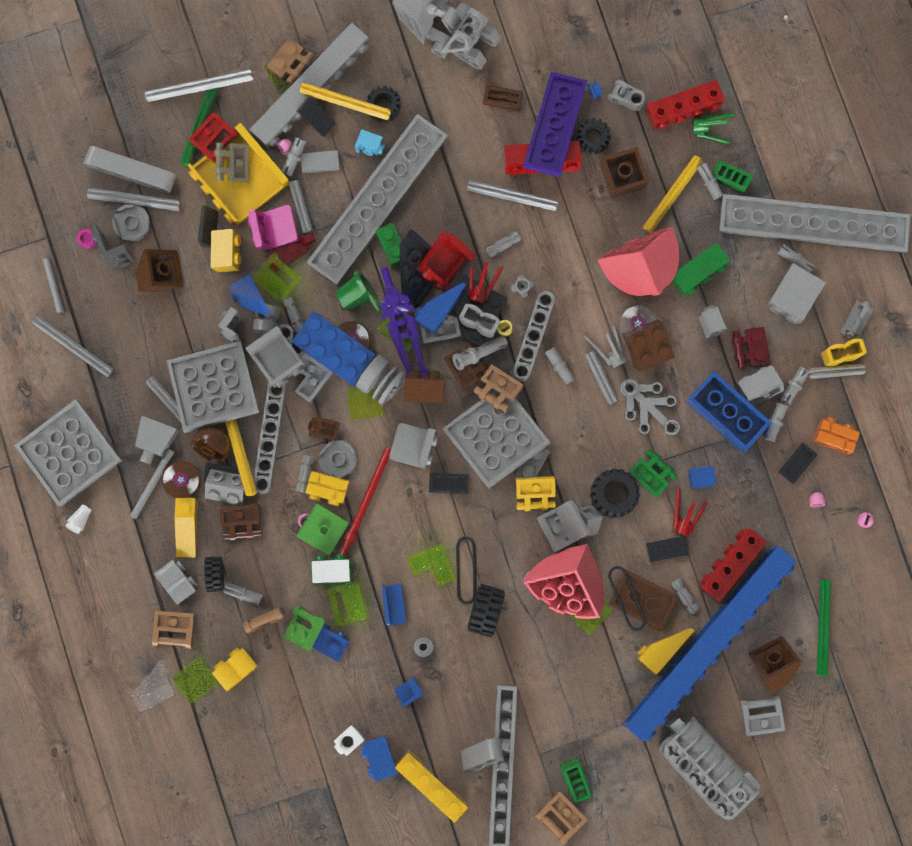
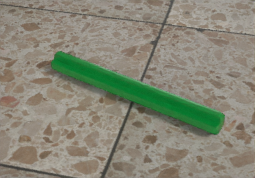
[179,87,220,167]
[816,579,831,676]

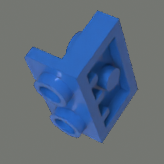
[312,623,350,662]

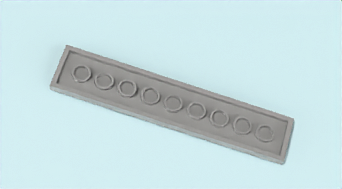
[306,114,448,286]
[719,194,911,253]

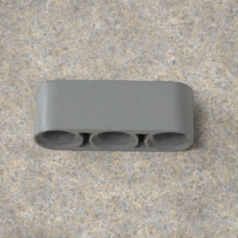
[461,738,504,772]

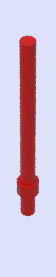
[340,447,391,556]

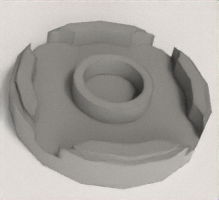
[112,204,151,242]
[319,440,357,478]

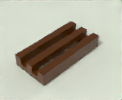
[483,85,523,111]

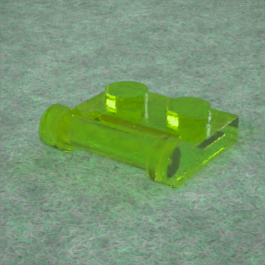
[252,252,303,303]
[325,581,368,628]

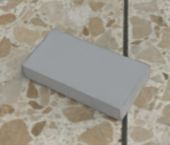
[301,150,340,173]

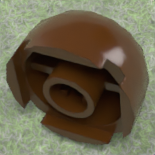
[190,427,230,463]

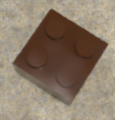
[599,147,649,199]
[622,320,675,372]
[404,370,444,403]

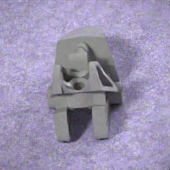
[393,0,501,69]

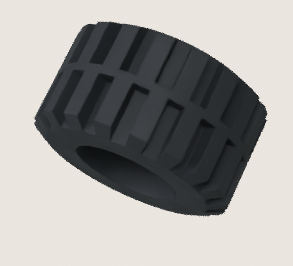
[590,468,640,518]
[467,584,505,638]

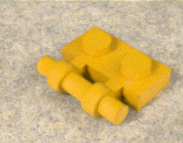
[516,476,556,512]

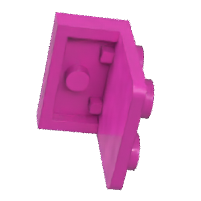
[248,205,299,251]

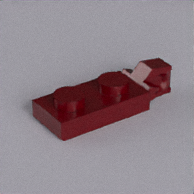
[264,232,316,273]

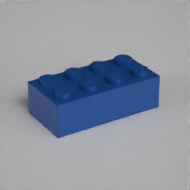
[292,311,377,387]
[685,371,772,453]

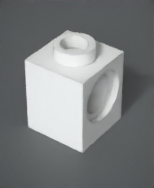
[334,724,365,756]

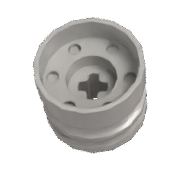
[356,354,406,406]

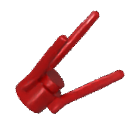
[468,262,503,304]
[672,488,707,537]

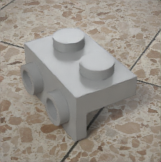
[218,307,242,342]
[205,469,245,506]

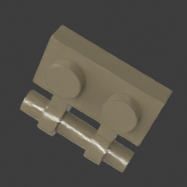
[214,143,249,183]

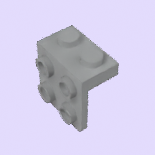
[389,423,438,469]
[537,500,589,552]

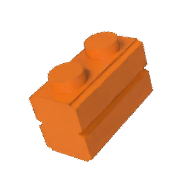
[813,417,860,455]

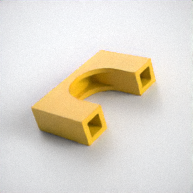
[395,749,468,823]

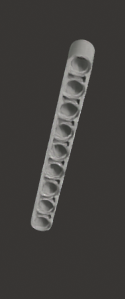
[254,324,295,494]

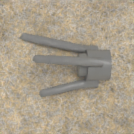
[584,325,627,368]

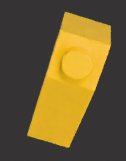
[175,498,198,558]
[637,628,695,675]

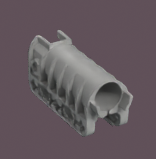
[659,716,763,820]

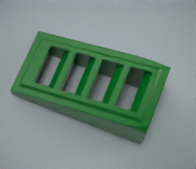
[712,160,753,195]
[559,758,593,804]

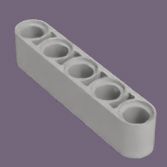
[83,146,176,194]
[513,291,555,382]

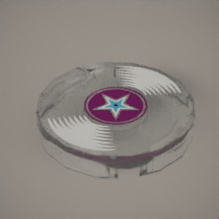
[619,305,656,336]

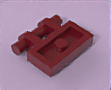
[732,327,770,369]

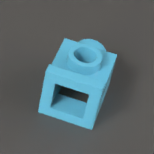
[355,129,385,156]

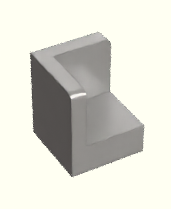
[579,505,603,538]

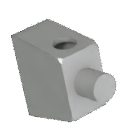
[135,416,179,465]

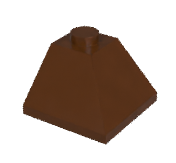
[136,249,183,292]
[748,636,802,693]

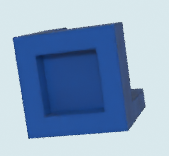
[688,466,716,489]
[395,677,424,707]

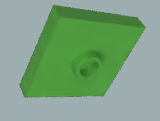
[296,503,349,556]

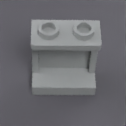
[767,263,826,324]
[245,326,305,388]

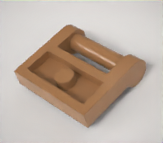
[242,607,285,633]
[152,611,195,649]
[535,791,588,845]

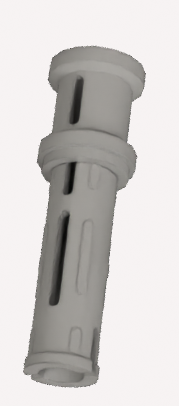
[452,336,508,370]

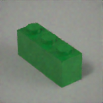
[671,242,730,297]

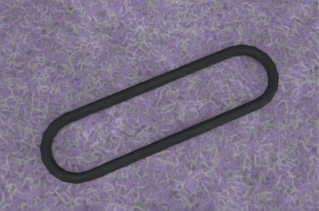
[456,537,476,604]
[608,566,646,631]

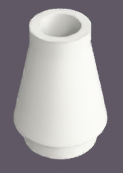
[65,504,92,534]

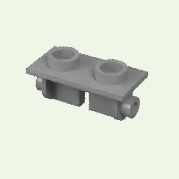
[840,300,873,340]

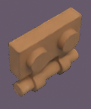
[267,38,314,85]
[474,364,524,412]

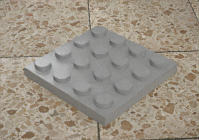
[167,340,259,433]
[442,390,550,489]
[14,399,122,507]

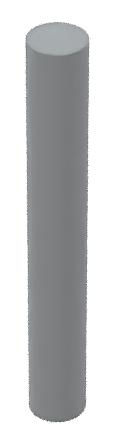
[43,258,65,314]

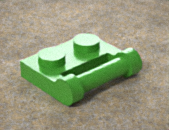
[283,606,324,651]

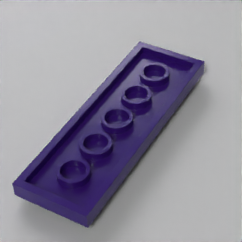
[523,72,587,177]

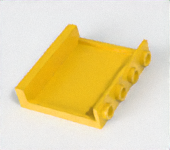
[188,123,289,226]

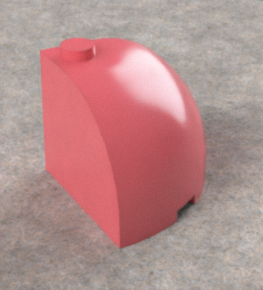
[598,227,679,296]
[524,544,604,619]

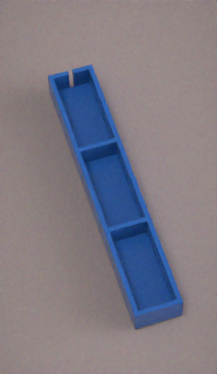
[622,546,796,742]

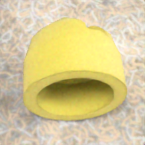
[497,320,513,337]

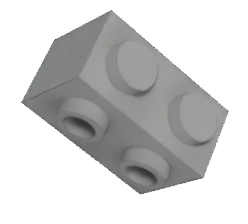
[738,365,784,406]

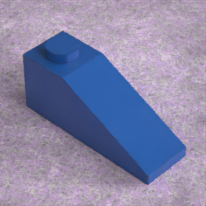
[229,274,270,315]
[414,283,466,335]

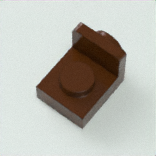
[308,417,340,441]

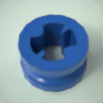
[587,81,602,100]

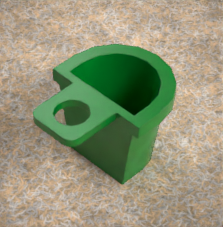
[336,270,383,312]

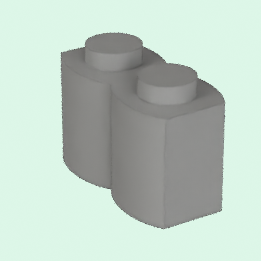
[459,304,500,338]
[698,305,727,339]
[154,559,198,605]

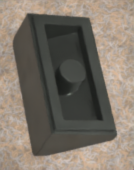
[198,205,219,247]

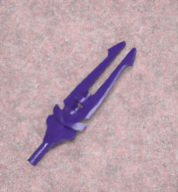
[380,266,430,373]

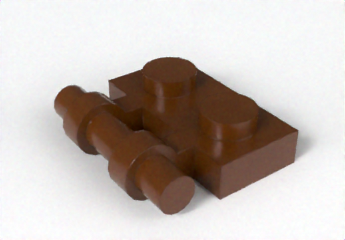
[443,343,488,391]
[219,504,262,542]

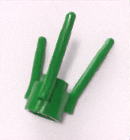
[693,113,735,144]

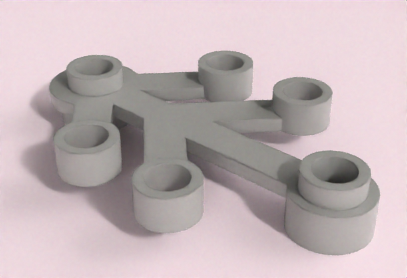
[620,379,680,436]

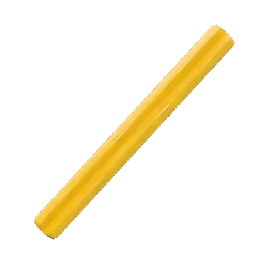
[300,82,391,120]
[643,155,703,234]
[225,419,257,496]

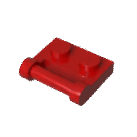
[188,112,239,163]

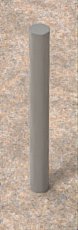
[130,449,175,519]

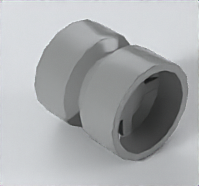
[252,304,281,334]

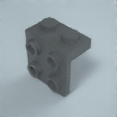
[91,224,134,269]

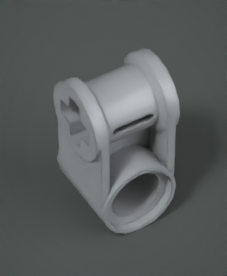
[608,80,645,112]

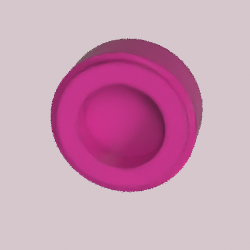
[77,229,96,249]

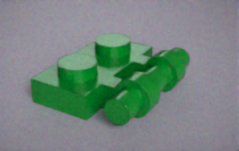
[627,449,677,499]

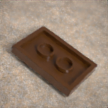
[608,570,678,631]

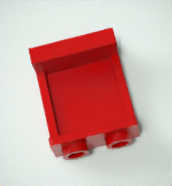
[417,231,477,292]

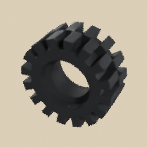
[367,86,401,123]
[576,118,611,155]
[204,556,224,592]

